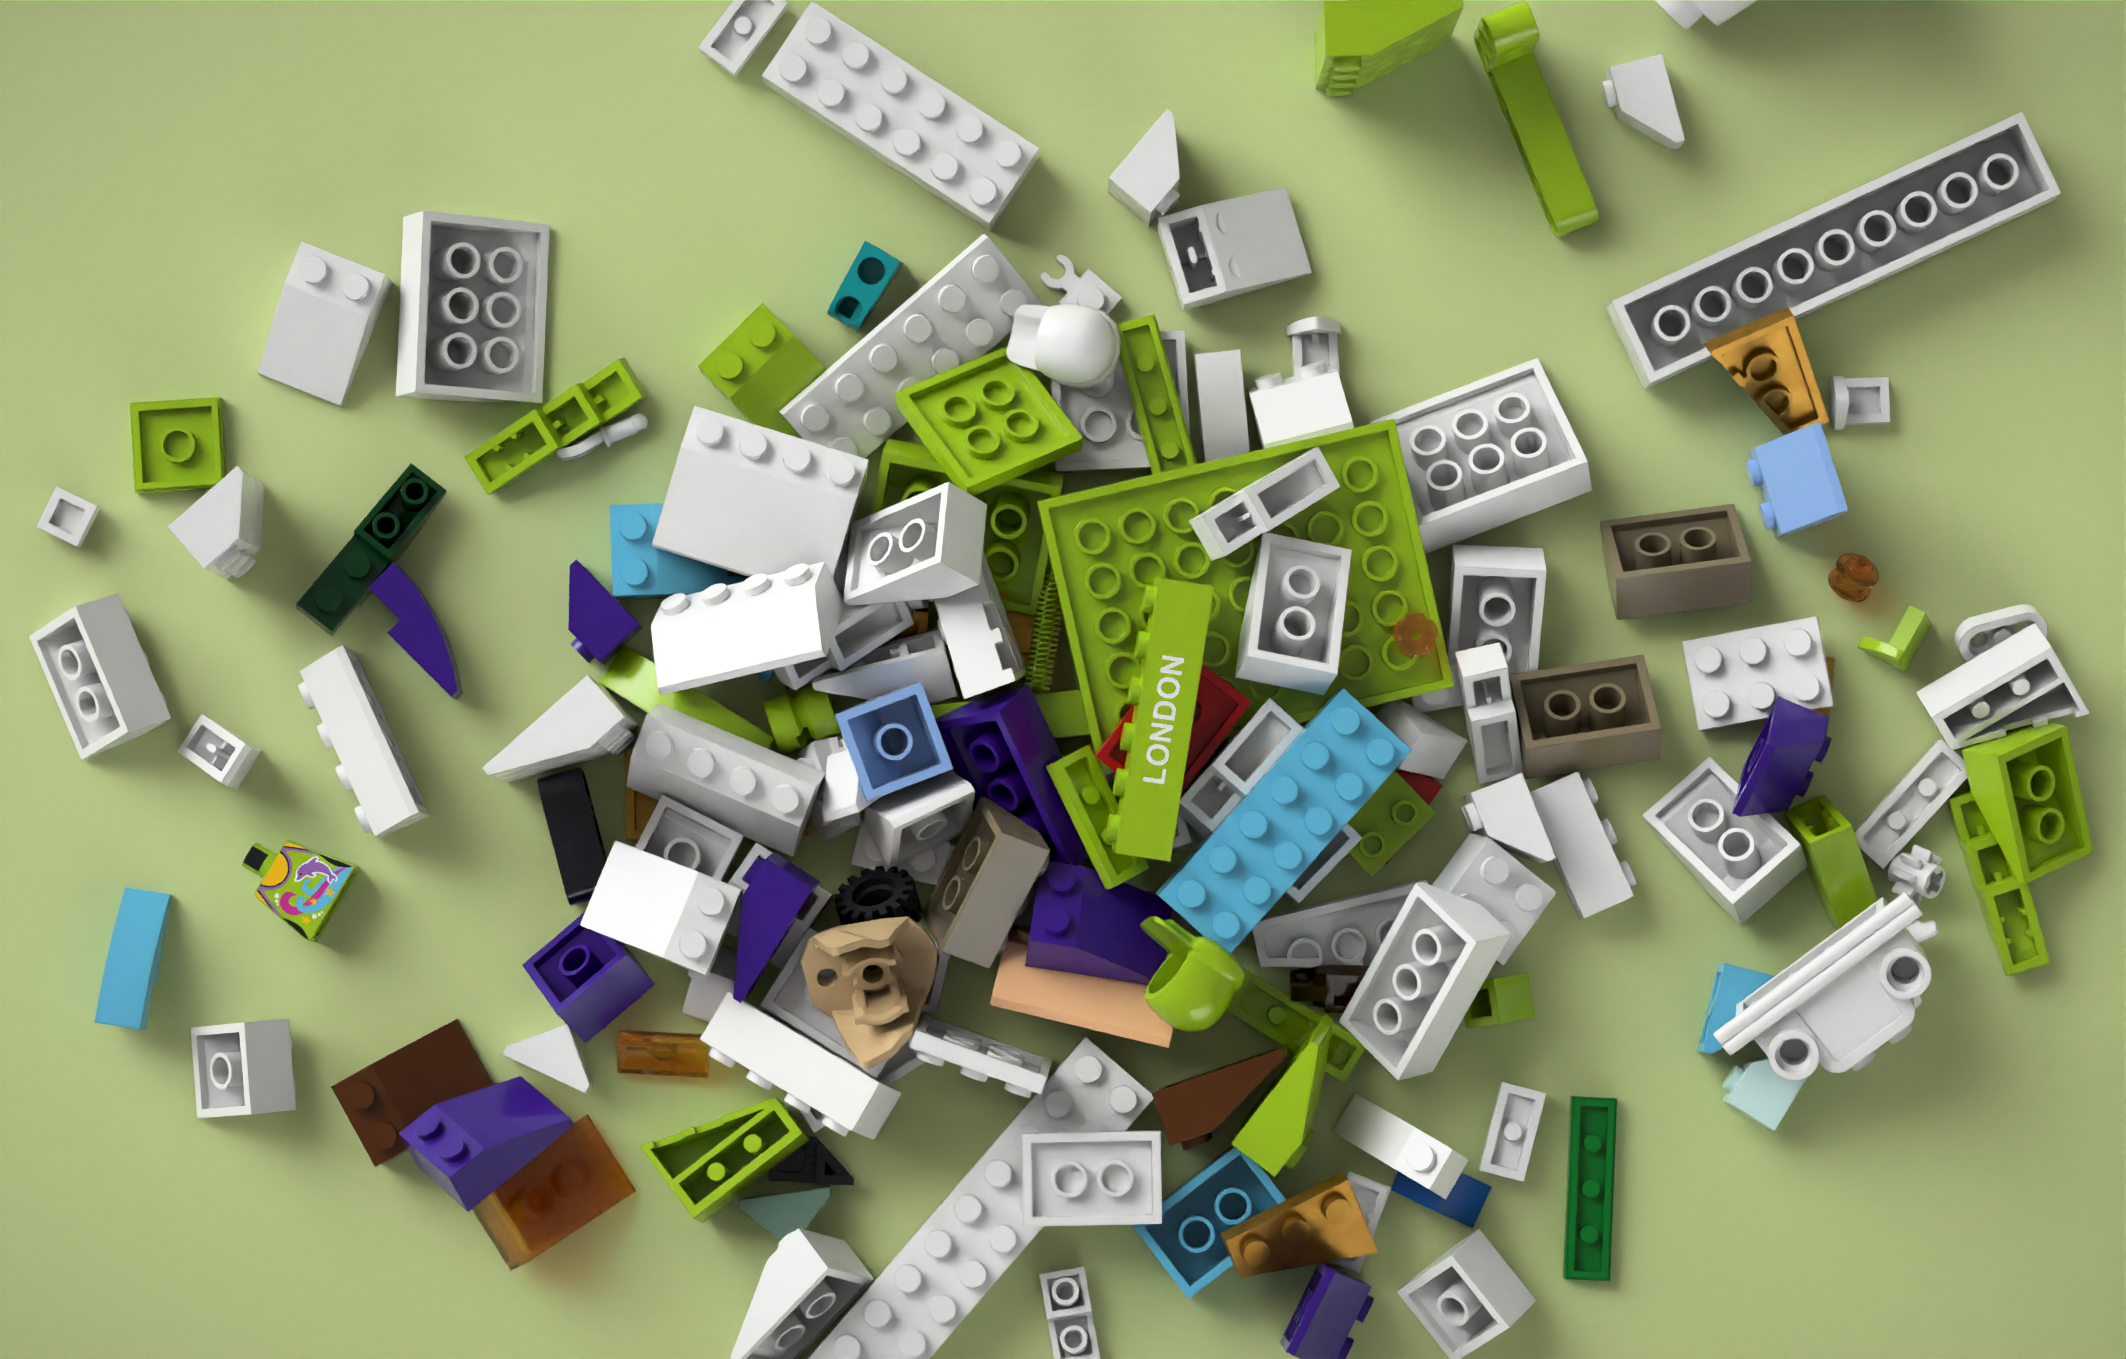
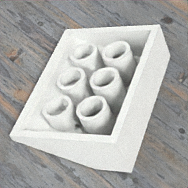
[396,211,550,404]
[1370,358,1592,554]
[652,406,869,579]
[482,675,640,783]

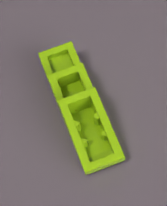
[464,358,648,495]
[1946,789,2050,976]

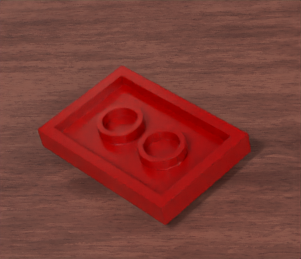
[1094,664,1252,794]

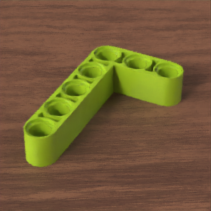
[1474,0,1599,238]

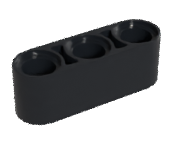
[537,767,607,906]

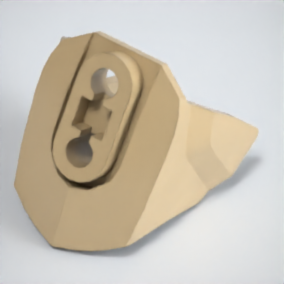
[800,916,937,1069]

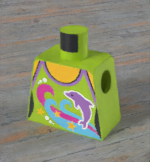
[242,840,360,942]

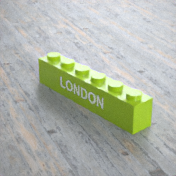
[1106,577,1214,862]

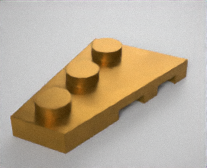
[1704,307,1829,435]
[1220,1172,1378,1278]

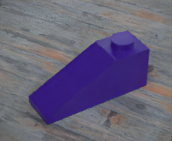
[733,852,820,1003]

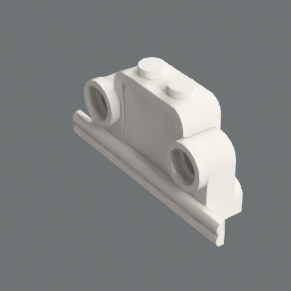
[1713,891,1931,1080]

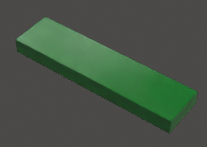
[1563,1096,1617,1281]

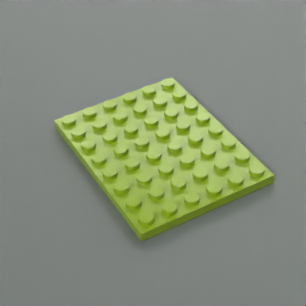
[1036,419,1454,769]

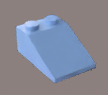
[1745,422,1848,538]

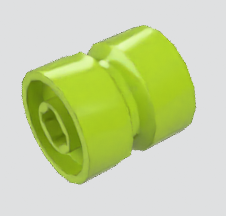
[763,683,842,755]

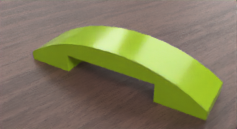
[600,645,775,749]
[1226,967,1366,1083]

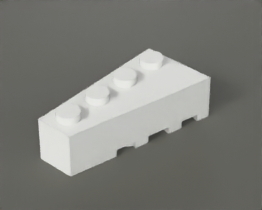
[700,992,902,1140]

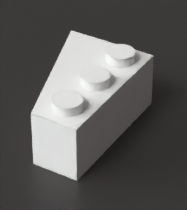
[929,551,1027,699]
[1916,623,2090,750]

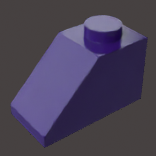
[568,559,643,665]

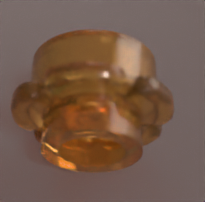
[1393,612,1438,657]

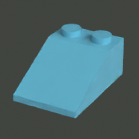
[610,503,749,600]

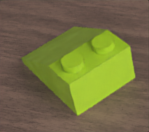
[698,303,827,439]
[1962,722,2093,884]
[1231,1014,1334,1177]

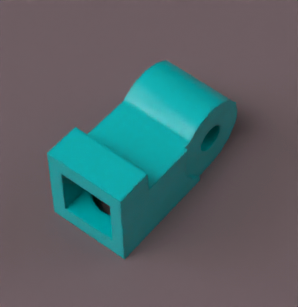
[827,241,904,333]

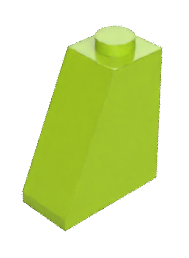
[1783,794,1878,930]

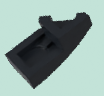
[768,1136,854,1186]

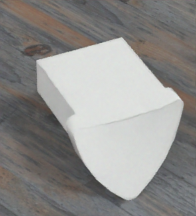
[1286,316,1341,377]
[1828,375,1890,430]
[682,947,737,1022]

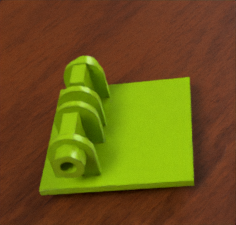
[1348,770,1436,877]

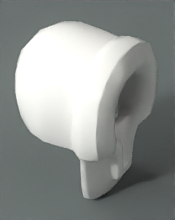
[1006,304,1121,388]

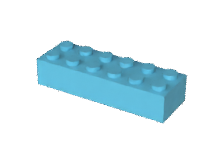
[1155,688,1412,953]

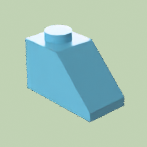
[1697,963,1774,1054]

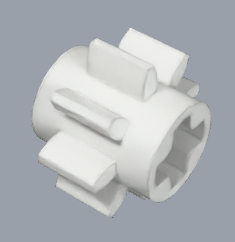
[1888,845,1946,905]

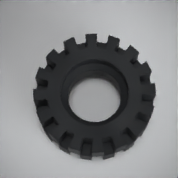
[834,866,923,925]

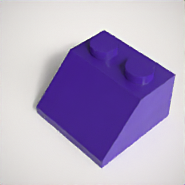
[1732,696,1832,817]
[522,912,655,1043]

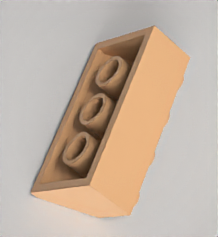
[990,925,1174,1048]

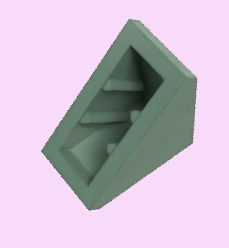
[738,1186,832,1241]

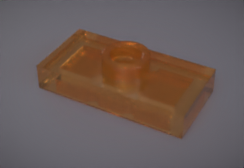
[617,1030,710,1078]

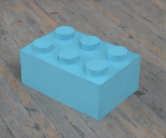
[1132,1145,1286,1299]

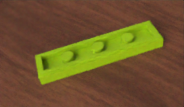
[1116,314,1197,474]

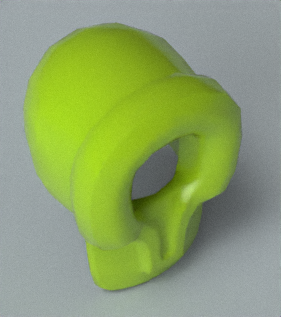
[1140,916,1245,1032]

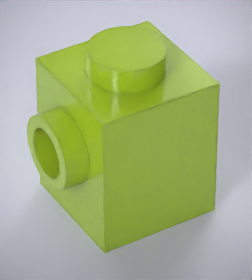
[1464,973,1535,1028]

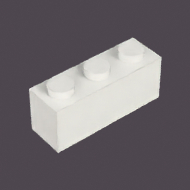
[1530,771,1636,919]

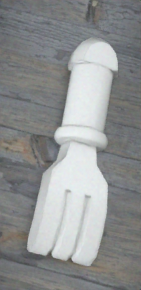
[557,413,648,462]

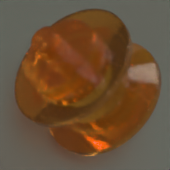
[1828,553,1879,602]

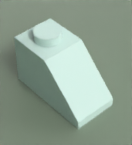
[1722,1057,1807,1131]

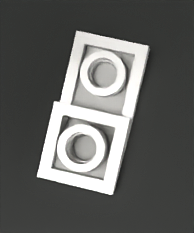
[1039,1266,1100,1359]

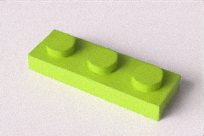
[1045,745,1149,890]

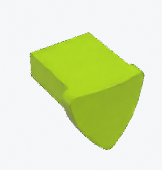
[1857,605,1932,672]

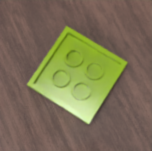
[895,346,1083,496]

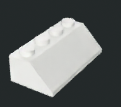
[651,562,846,695]
[298,645,430,838]
[626,703,826,857]
[1339,882,1511,1081]

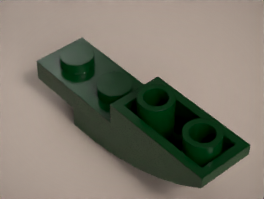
[296,463,447,636]

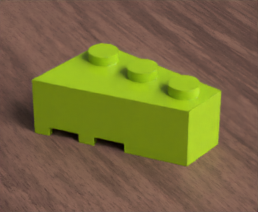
[639,1097,810,1223]

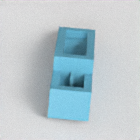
[94,887,172,1030]

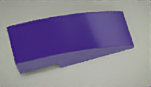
[368,562,463,699]

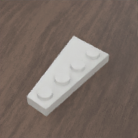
[1251,878,1428,967]

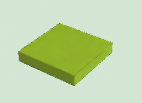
[130,397,227,494]

